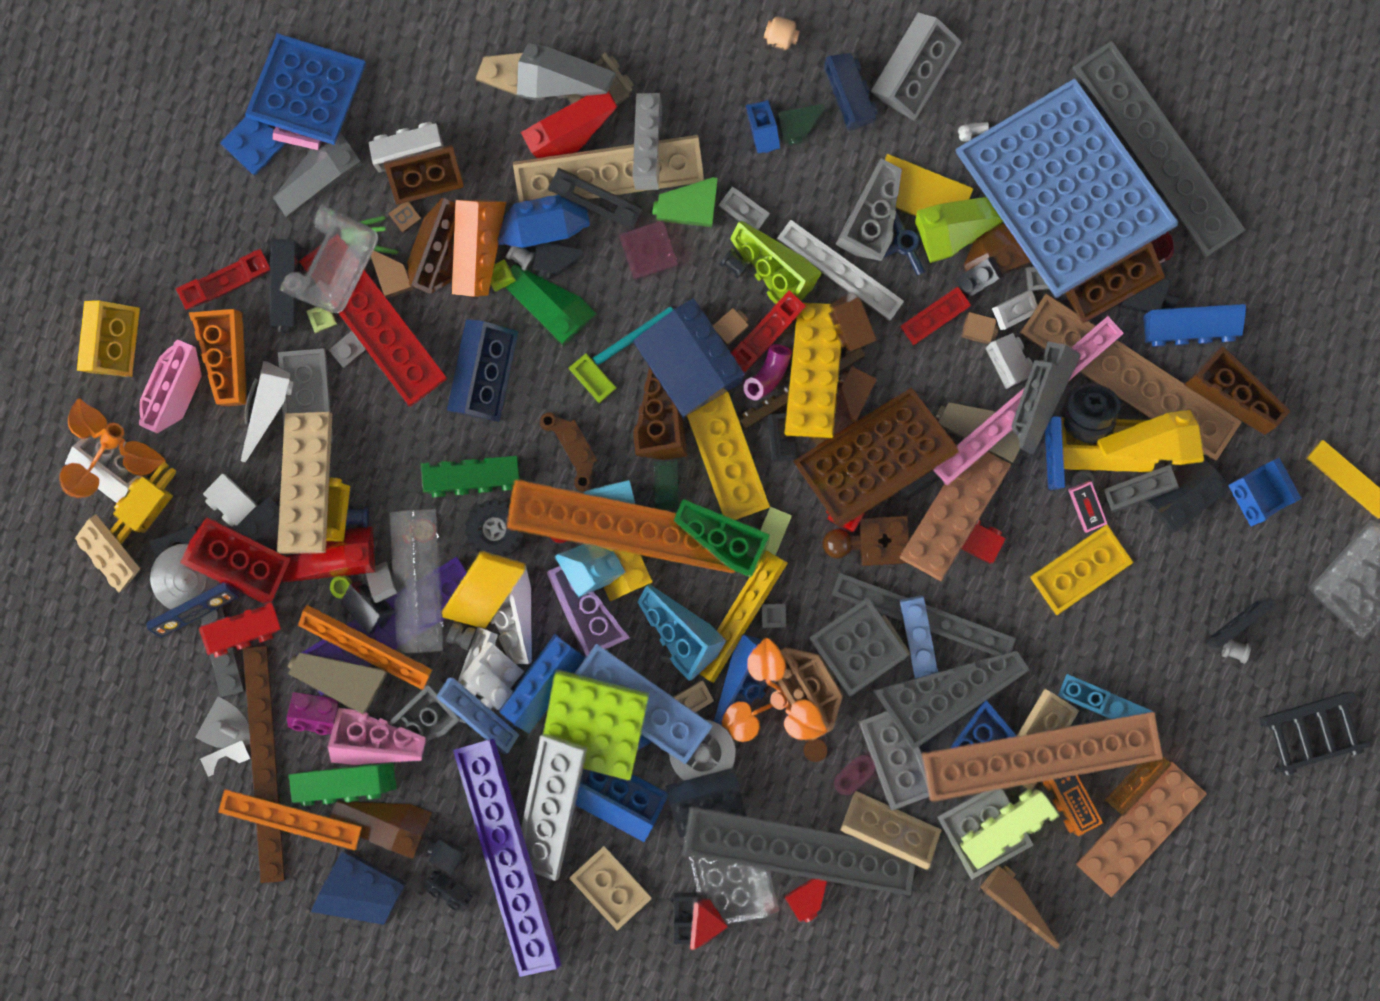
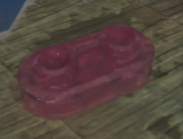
[834,755,875,795]

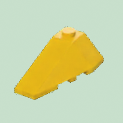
[1097,410,1204,465]

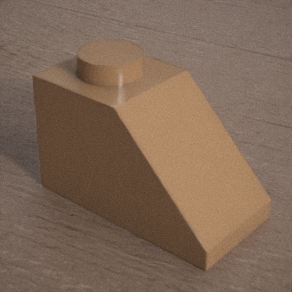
[370,250,413,298]

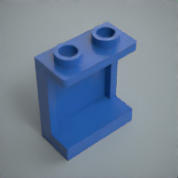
[1228,458,1302,526]

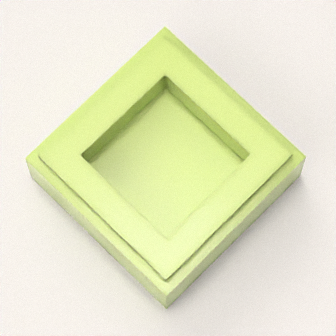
[306,302,337,333]

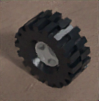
[465,500,525,557]

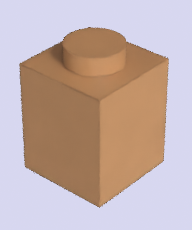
[713,308,748,346]
[961,312,999,344]

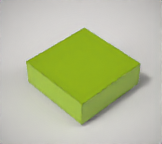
[491,259,516,292]

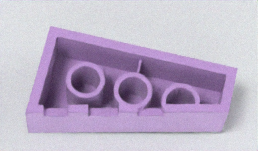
[547,566,630,657]

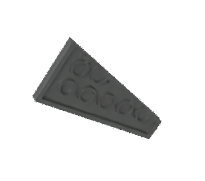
[873,650,1029,750]

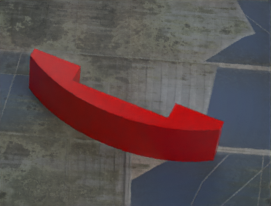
[175,249,271,310]
[731,290,806,373]

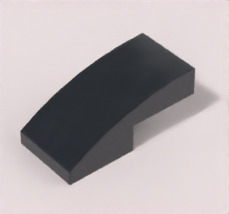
[674,893,698,944]

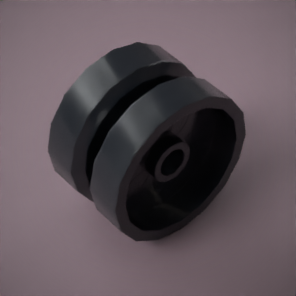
[1064,383,1121,444]

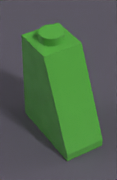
[653,177,717,227]

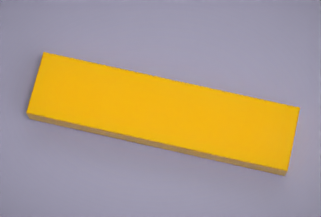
[1307,440,1380,519]

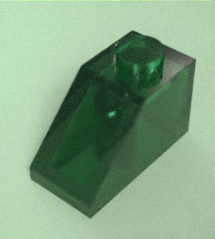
[778,103,825,146]
[654,461,679,510]

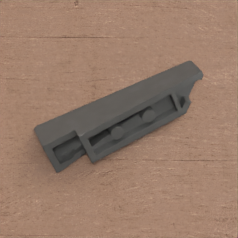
[1011,342,1081,454]

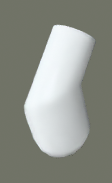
[958,122,989,141]

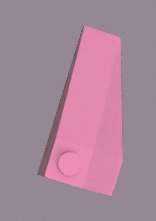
[328,708,426,765]

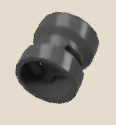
[446,621,477,651]

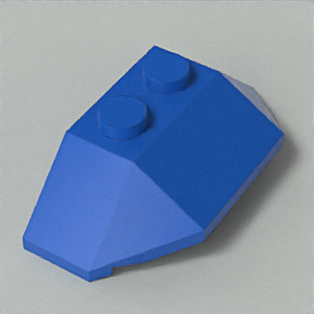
[498,195,590,248]

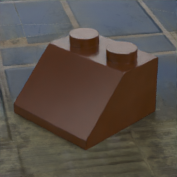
[828,292,876,351]

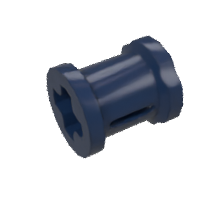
[345,506,369,528]

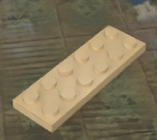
[277,412,332,554]

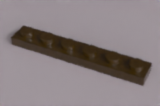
[741,347,865,430]

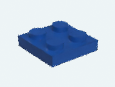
[220,117,286,176]

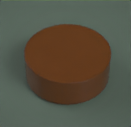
[803,738,827,762]

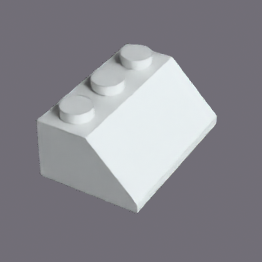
[369,122,444,172]
[65,435,148,503]

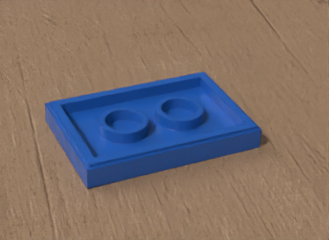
[1045,417,1065,490]

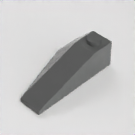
[517,43,616,101]
[273,131,363,217]
[388,678,461,742]

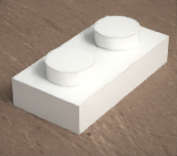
[992,291,1038,330]

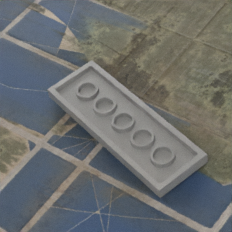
[521,733,587,881]

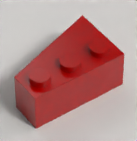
[199,602,280,658]

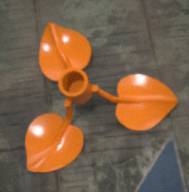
[59,398,166,498]
[722,638,828,742]

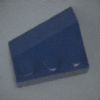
[311,849,407,925]

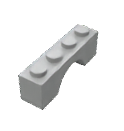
[633,93,662,190]

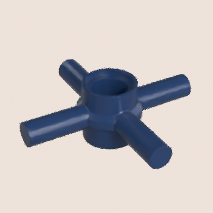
[876,209,925,276]

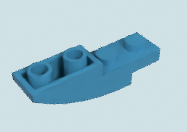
[1058,674,1154,719]

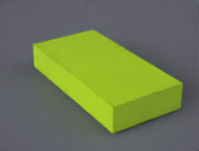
[569,353,617,404]

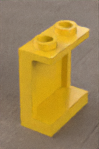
[326,478,350,542]

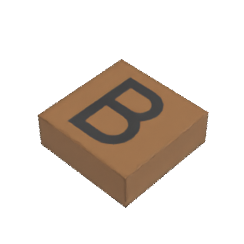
[389,202,422,233]

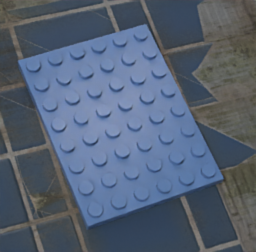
[956,79,1178,298]

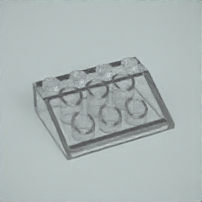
[1308,520,1380,639]
[684,837,779,924]

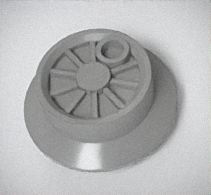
[669,720,735,780]

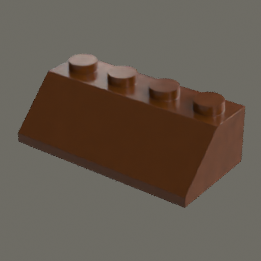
[1065,242,1165,323]

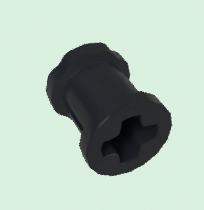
[719,249,750,279]

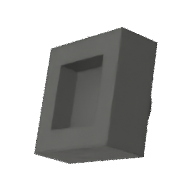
[762,604,786,628]

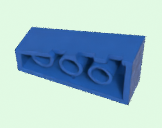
[926,700,1016,781]

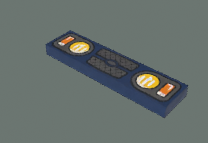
[146,582,239,638]

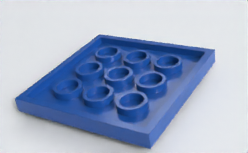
[245,33,366,145]

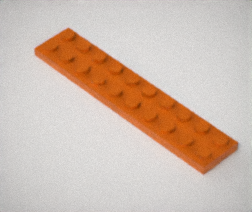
[507,480,735,573]

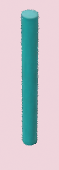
[593,307,673,365]

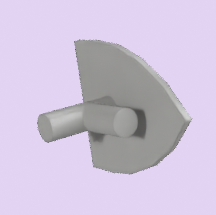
[195,696,250,748]

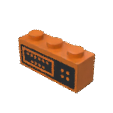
[1042,775,1103,836]

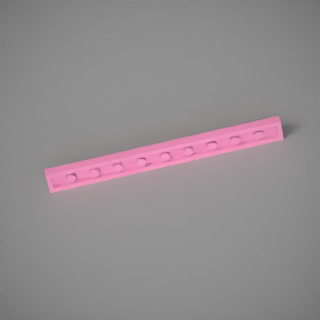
[933,316,1124,486]

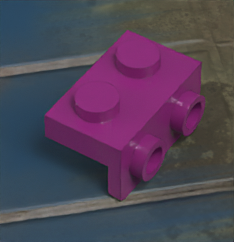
[287,692,339,735]

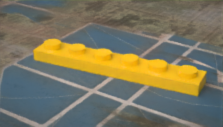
[699,550,788,683]

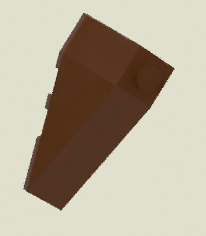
[633,367,687,460]
[330,801,432,859]

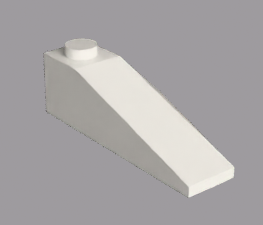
[241,361,293,462]
[490,566,532,664]

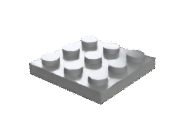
[937,789,1033,879]

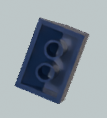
[824,53,878,132]

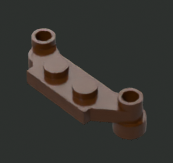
[539,412,598,492]

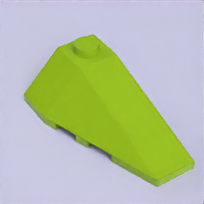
[915,197,1003,263]
[730,220,822,304]

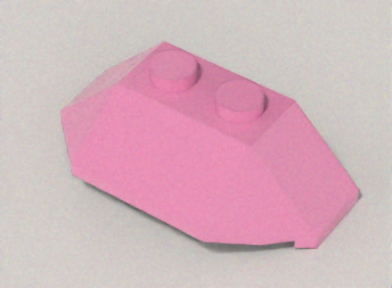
[139,340,202,433]

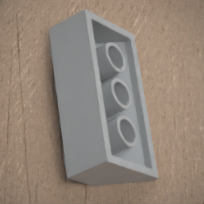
[871,13,962,121]

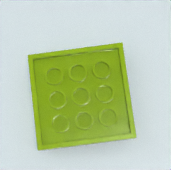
[544,670,649,781]

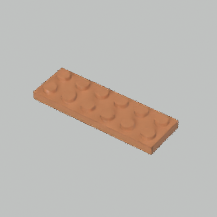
[900,451,1011,581]
[1076,761,1206,897]

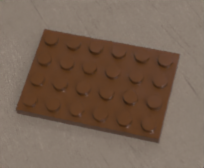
[793,387,960,528]

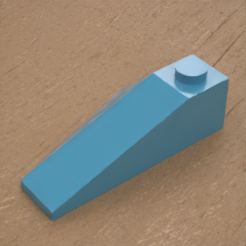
[638,584,726,681]

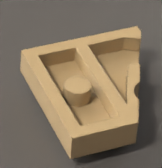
[476,53,523,95]

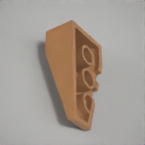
[980,865,1060,949]

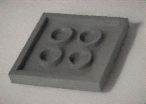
[809,597,908,696]

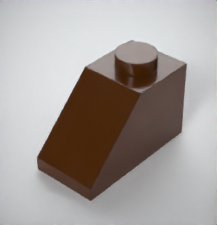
[839,367,877,422]

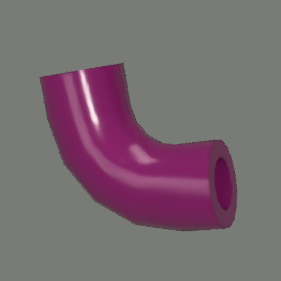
[744,344,792,400]

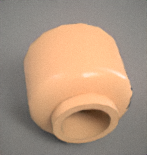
[764,16,800,50]

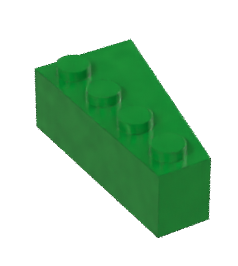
[421,456,520,498]
[289,762,396,806]

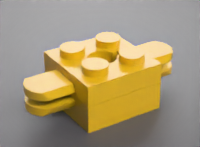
[110,462,176,544]

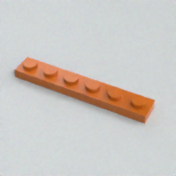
[298,605,432,690]
[218,789,363,850]

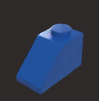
[746,100,780,153]

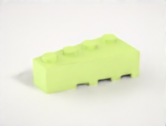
[959,789,1059,869]

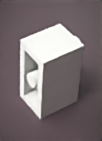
[203,474,258,527]

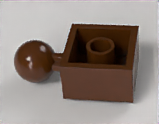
[822,516,909,566]

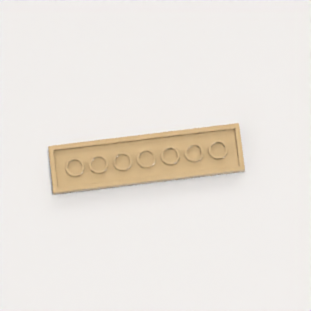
[513,135,704,203]

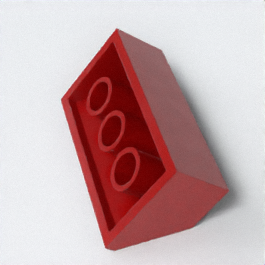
[180,518,291,603]

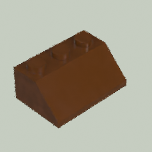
[384,145,464,205]

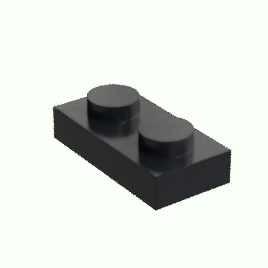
[956,256,1004,299]

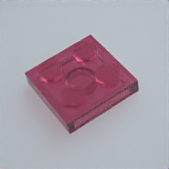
[619,220,678,280]

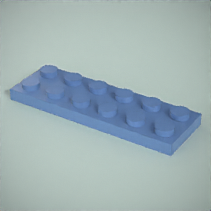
[575,644,713,764]

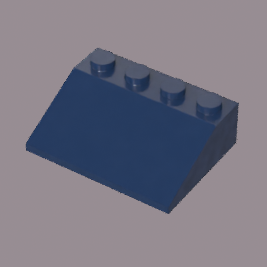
[633,298,745,418]

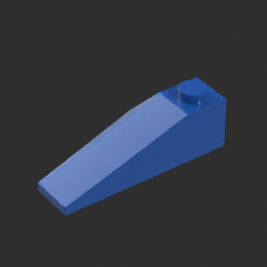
[714,634,777,726]

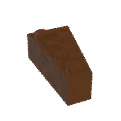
[1184,346,1290,435]

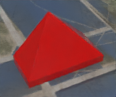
[690,898,728,950]

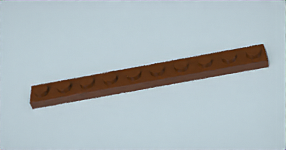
[243,646,285,883]

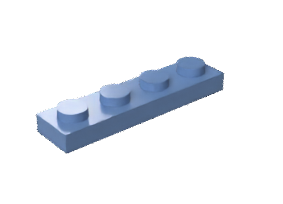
[899,595,938,678]
[437,678,519,754]

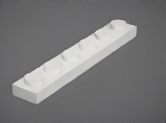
[777,220,904,321]

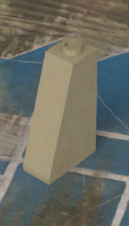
[935,402,1020,464]
[288,653,388,714]

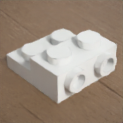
[459,642,524,710]

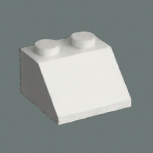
[986,333,1033,389]

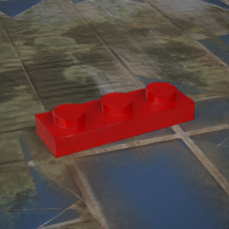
[900,287,971,346]

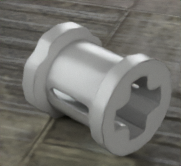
[506,246,536,270]
[1222,639,1252,664]

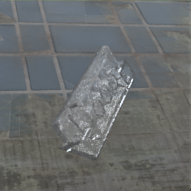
[390,509,443,653]

